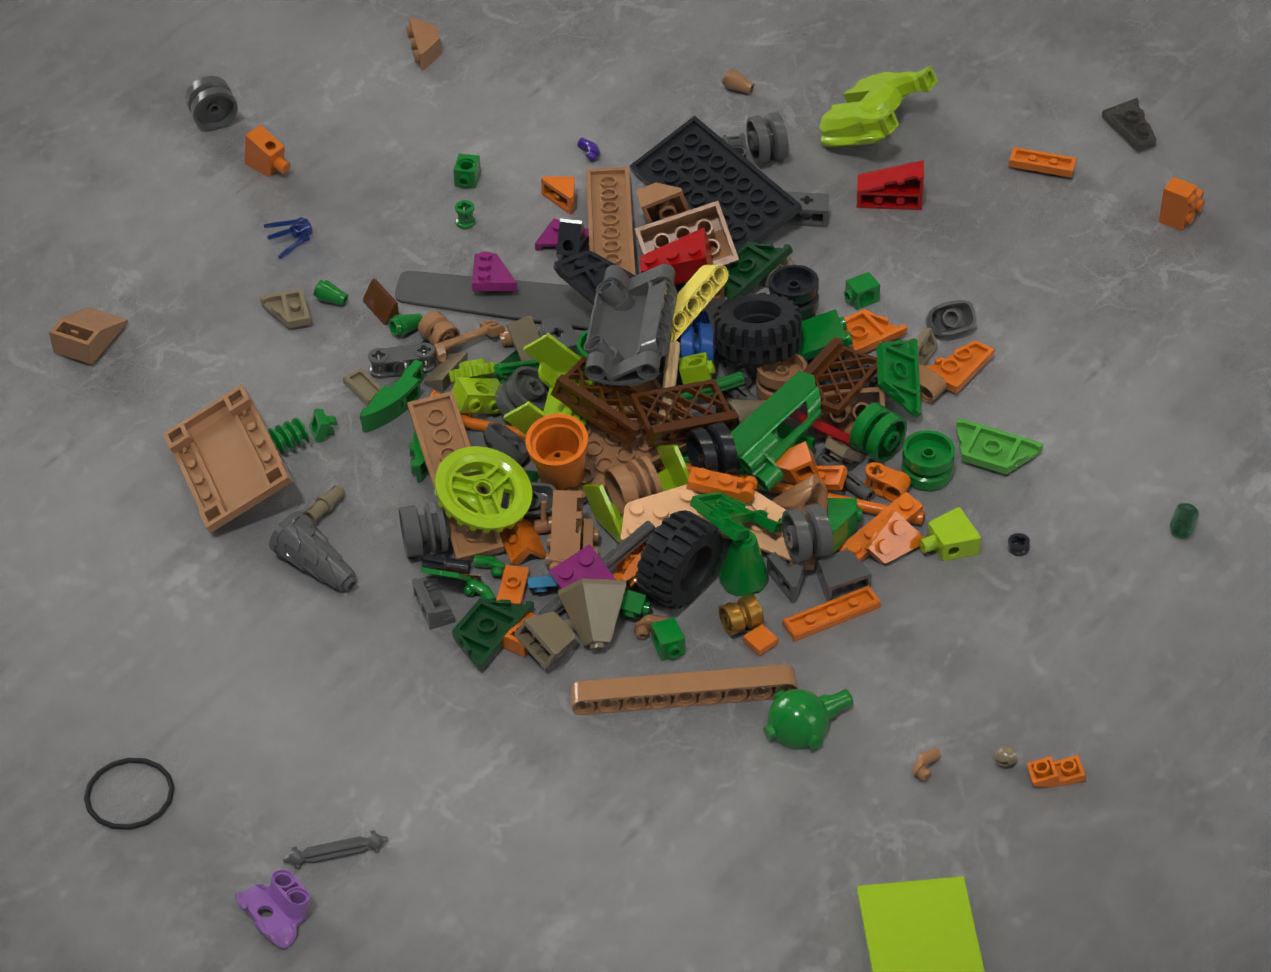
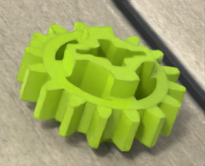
[449,358,498,383]

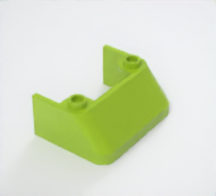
[503,333,595,435]
[582,445,690,543]

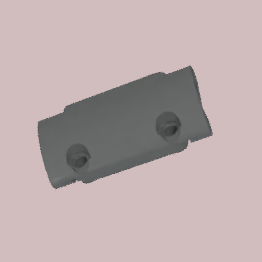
[584,264,677,386]

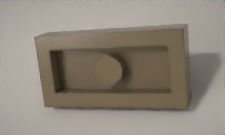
[904,328,938,366]

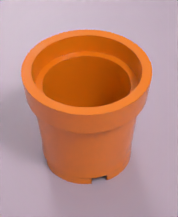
[525,413,588,490]

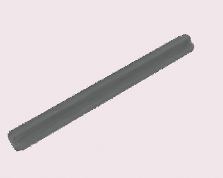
[539,521,656,615]

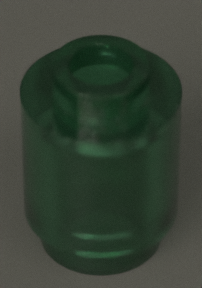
[1170,503,1199,539]

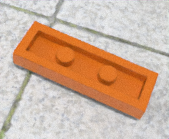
[1009,147,1077,178]

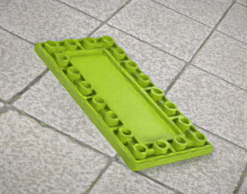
[856,876,985,972]

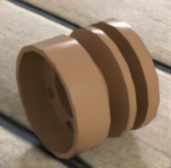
[604,455,663,516]

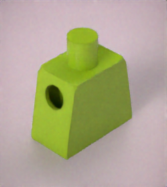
[919,507,982,561]

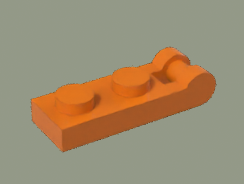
[686,466,758,502]

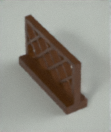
[802,337,877,416]
[551,356,660,447]
[629,379,739,448]

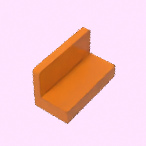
[499,518,546,566]

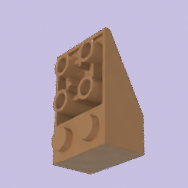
[49,307,128,365]

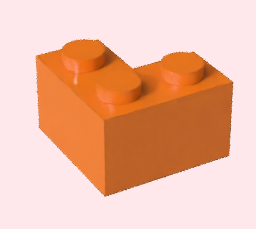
[1159,177,1205,231]

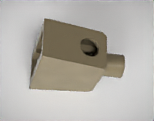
[514,611,576,669]

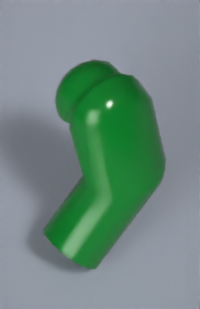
[463,579,496,601]

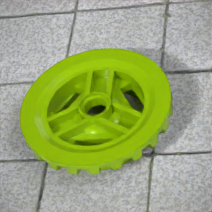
[433,446,532,533]

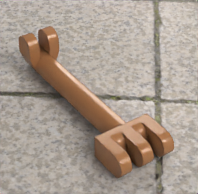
[433,320,505,362]

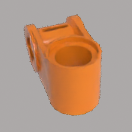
[863,462,911,502]

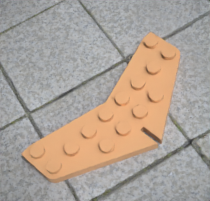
[620,484,815,571]

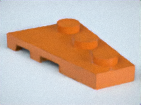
[924,340,995,394]

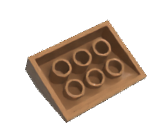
[634,201,739,266]

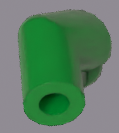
[474,555,505,577]

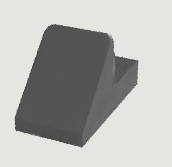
[767,552,805,604]

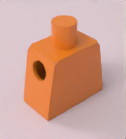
[245,125,291,177]

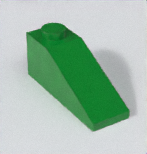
[827,498,862,554]

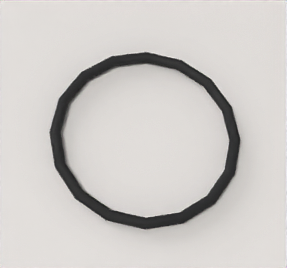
[84,757,174,829]

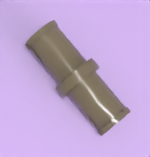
[304,485,345,524]

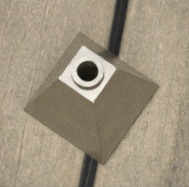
[558,578,626,651]

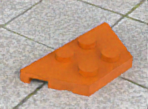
[842,309,907,360]

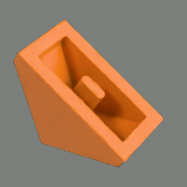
[541,176,575,215]

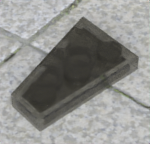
[1102,98,1157,152]

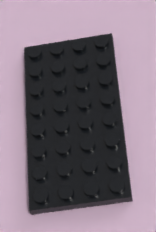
[629,115,803,252]

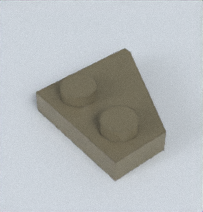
[260,289,311,328]
[824,435,866,464]

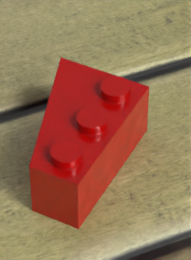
[640,227,712,285]

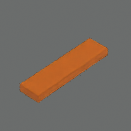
[782,585,881,642]

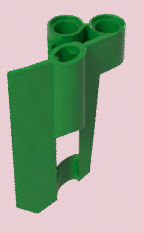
[731,370,821,492]

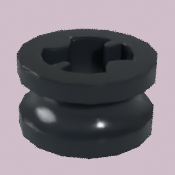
[1008,533,1030,556]

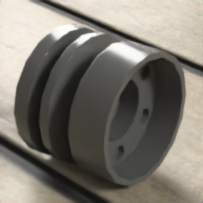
[399,501,450,558]

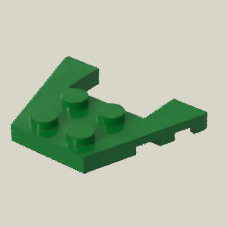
[690,491,782,541]

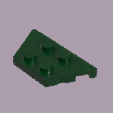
[724,242,793,299]
[452,598,534,672]

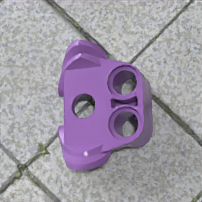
[235,869,310,949]

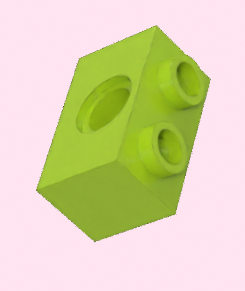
[451,377,501,414]

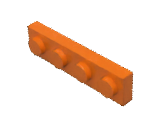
[837,492,923,562]

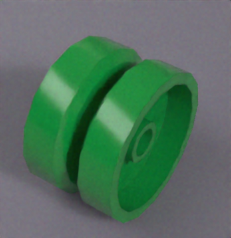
[849,402,907,463]
[901,430,955,491]

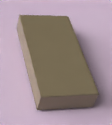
[343,368,382,406]

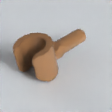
[534,500,549,534]

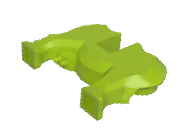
[819,66,938,148]

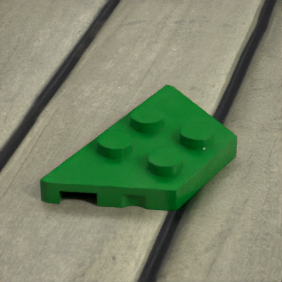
[876,338,921,418]

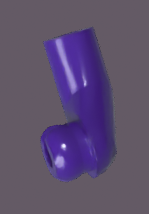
[577,138,600,161]

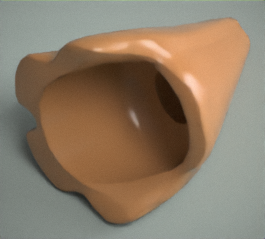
[771,473,828,514]

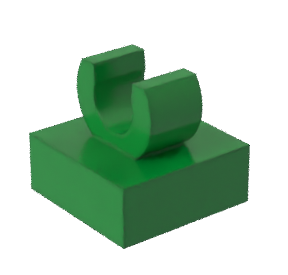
[309,409,338,442]

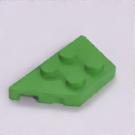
[956,418,1044,475]

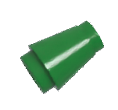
[313,280,349,306]
[389,313,423,337]

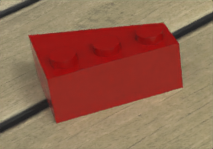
[856,160,924,210]

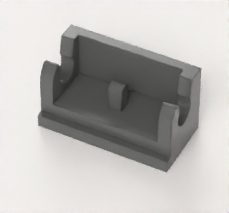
[412,575,455,630]

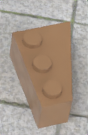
[546,490,584,567]

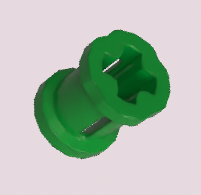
[455,200,475,229]

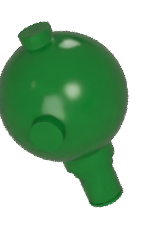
[763,689,853,750]

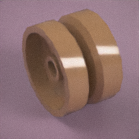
[756,353,807,400]

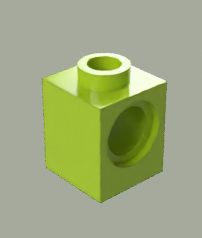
[679,352,715,385]

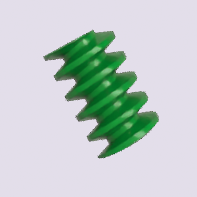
[268,418,309,454]

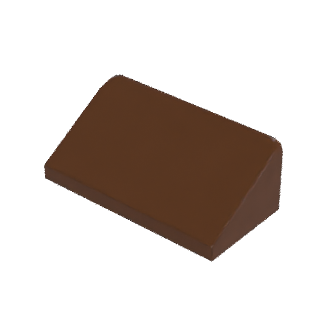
[363,278,399,325]

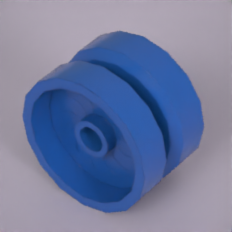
[680,323,715,360]

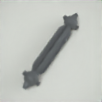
[283,830,388,869]

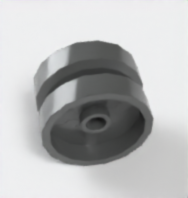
[185,76,238,131]
[746,112,789,164]
[495,366,549,415]
[781,503,833,563]

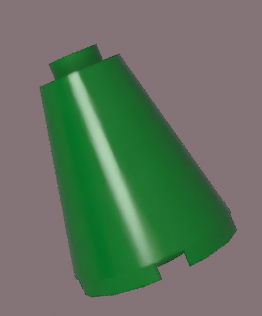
[719,531,768,597]

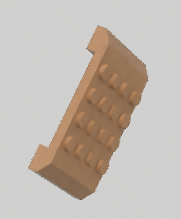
[163,384,293,533]

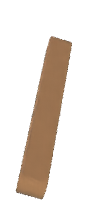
[570,664,798,715]

